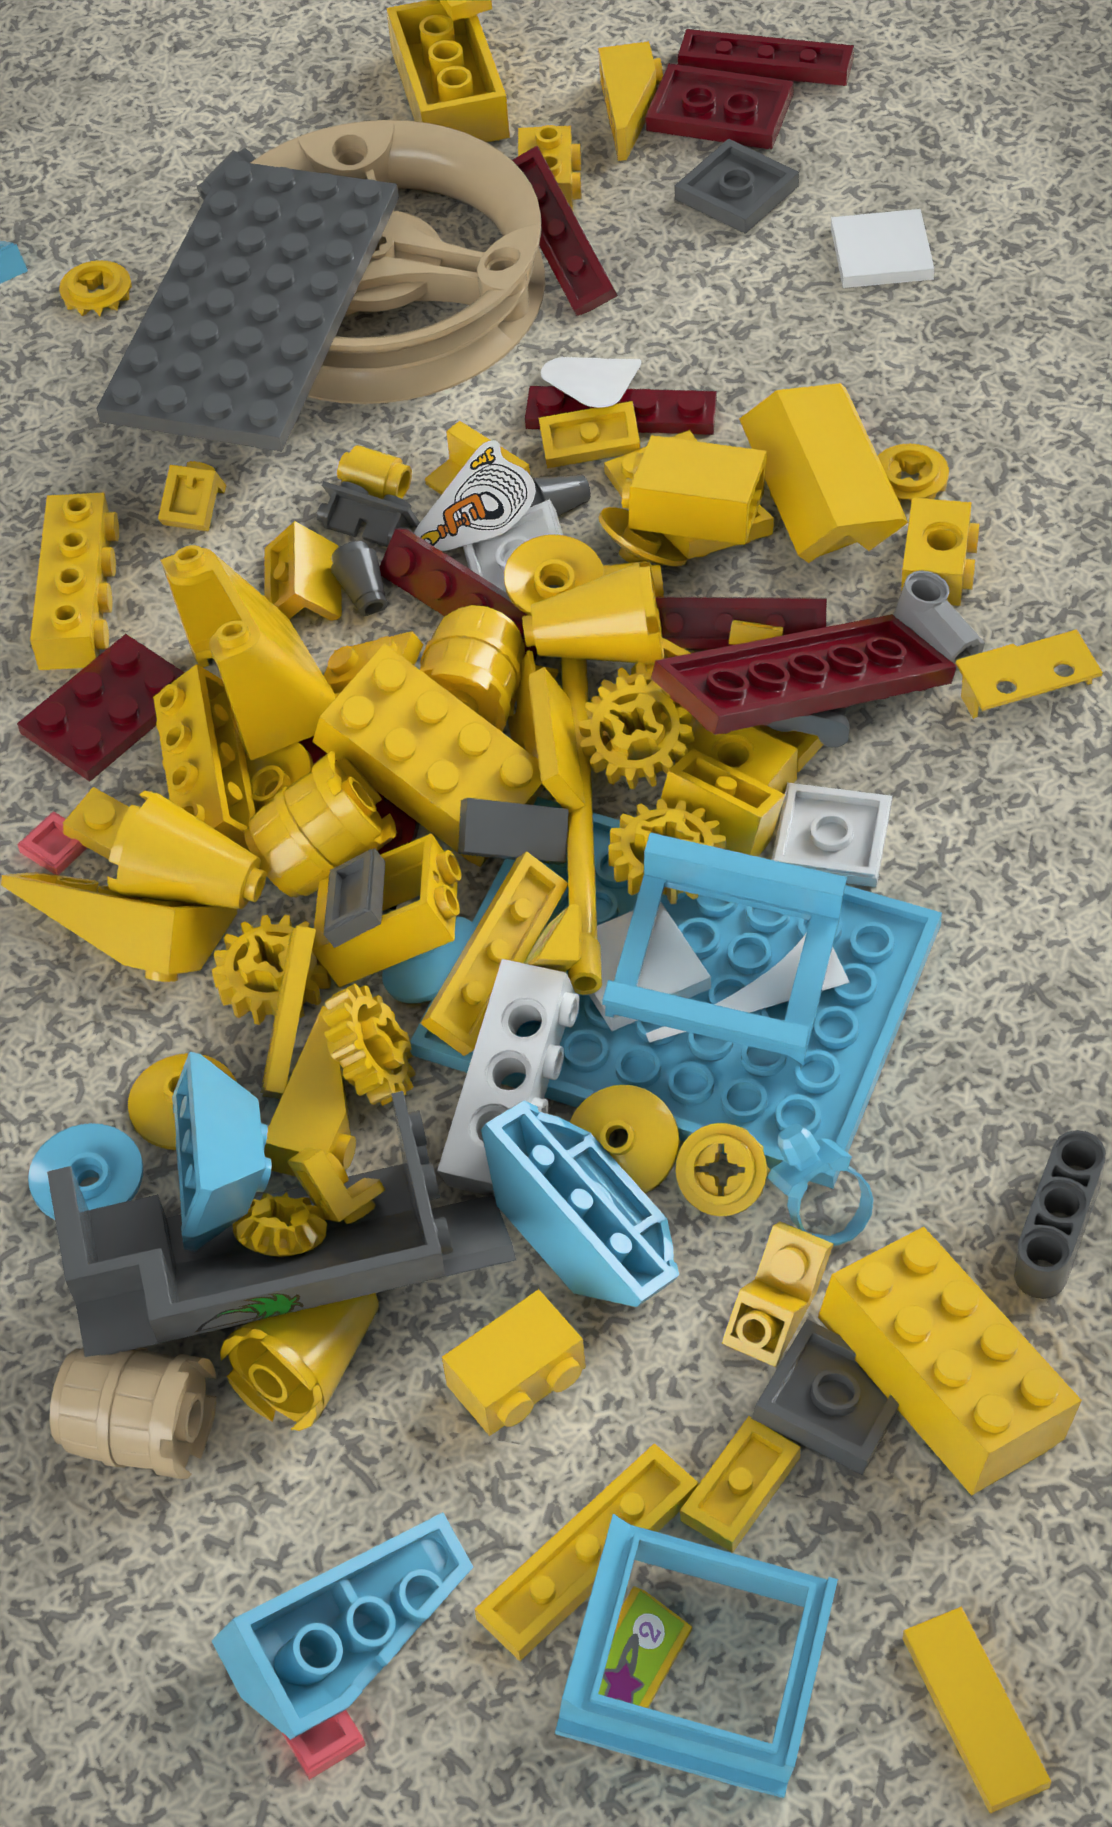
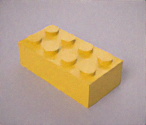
[386,0,510,142]
[312,643,545,867]
[818,1226,1082,1496]

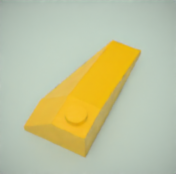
[1,872,238,982]

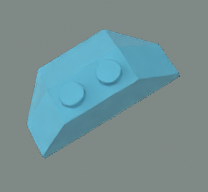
[172,1052,272,1252]
[481,1100,679,1307]

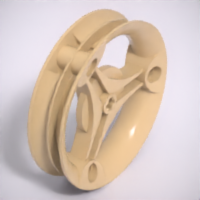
[251,120,545,404]

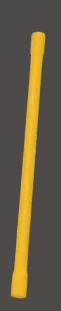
[557,586,602,995]

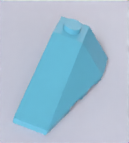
[211,1512,473,1739]

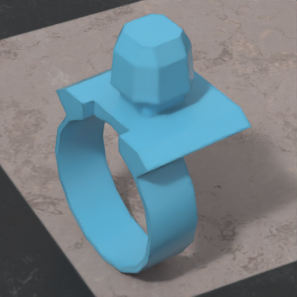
[767,1123,874,1246]

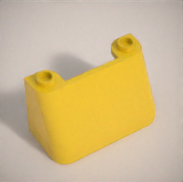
[160,545,336,761]

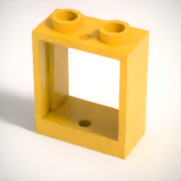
[312,833,462,988]

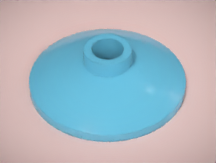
[382,916,476,1003]
[28,1123,143,1220]

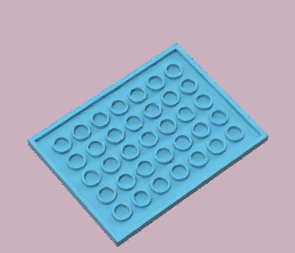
[410,797,942,1189]

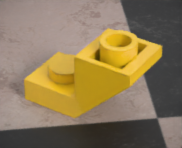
[721,1221,834,1367]

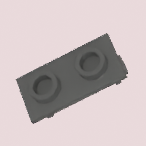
[317,481,420,547]

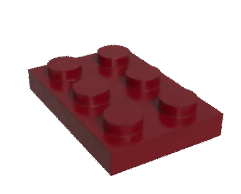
[645,63,794,150]
[17,634,185,782]

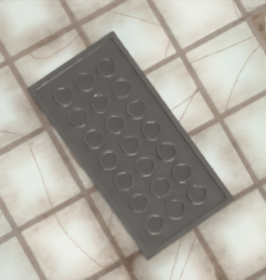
[96,160,399,452]

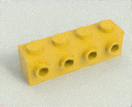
[30,492,119,670]
[153,664,256,850]

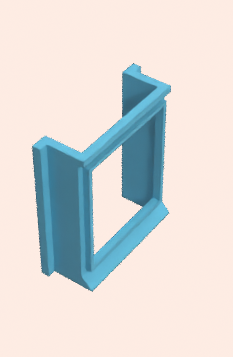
[602,833,847,1065]
[555,1514,838,1798]

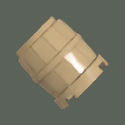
[49,1347,217,1479]

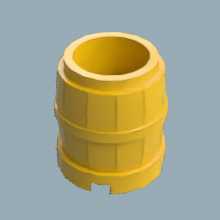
[420,605,525,732]
[244,751,397,898]

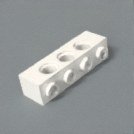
[437,959,579,1196]

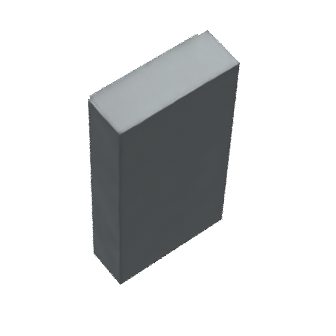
[458,798,569,865]
[323,848,385,948]

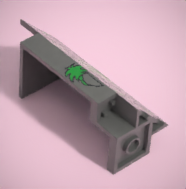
[47,1091,516,1357]

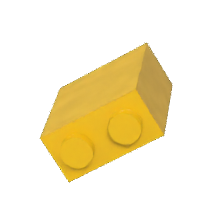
[621,435,766,545]

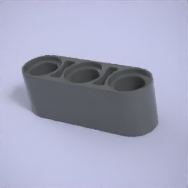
[1014,1130,1106,1299]

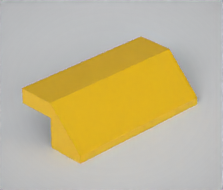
[739,383,909,564]

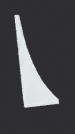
[646,932,850,1043]

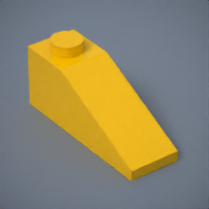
[598,41,663,161]
[264,1006,356,1177]

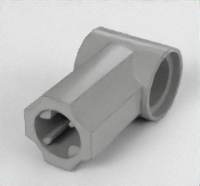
[893,570,985,671]

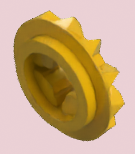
[59,260,132,316]
[878,443,949,502]
[676,1123,769,1216]
[233,1192,327,1257]

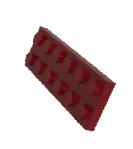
[651,614,957,735]

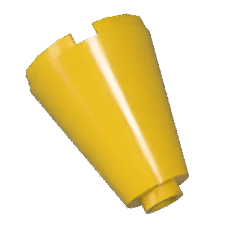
[522,562,664,665]
[107,790,267,909]
[220,1293,379,1431]

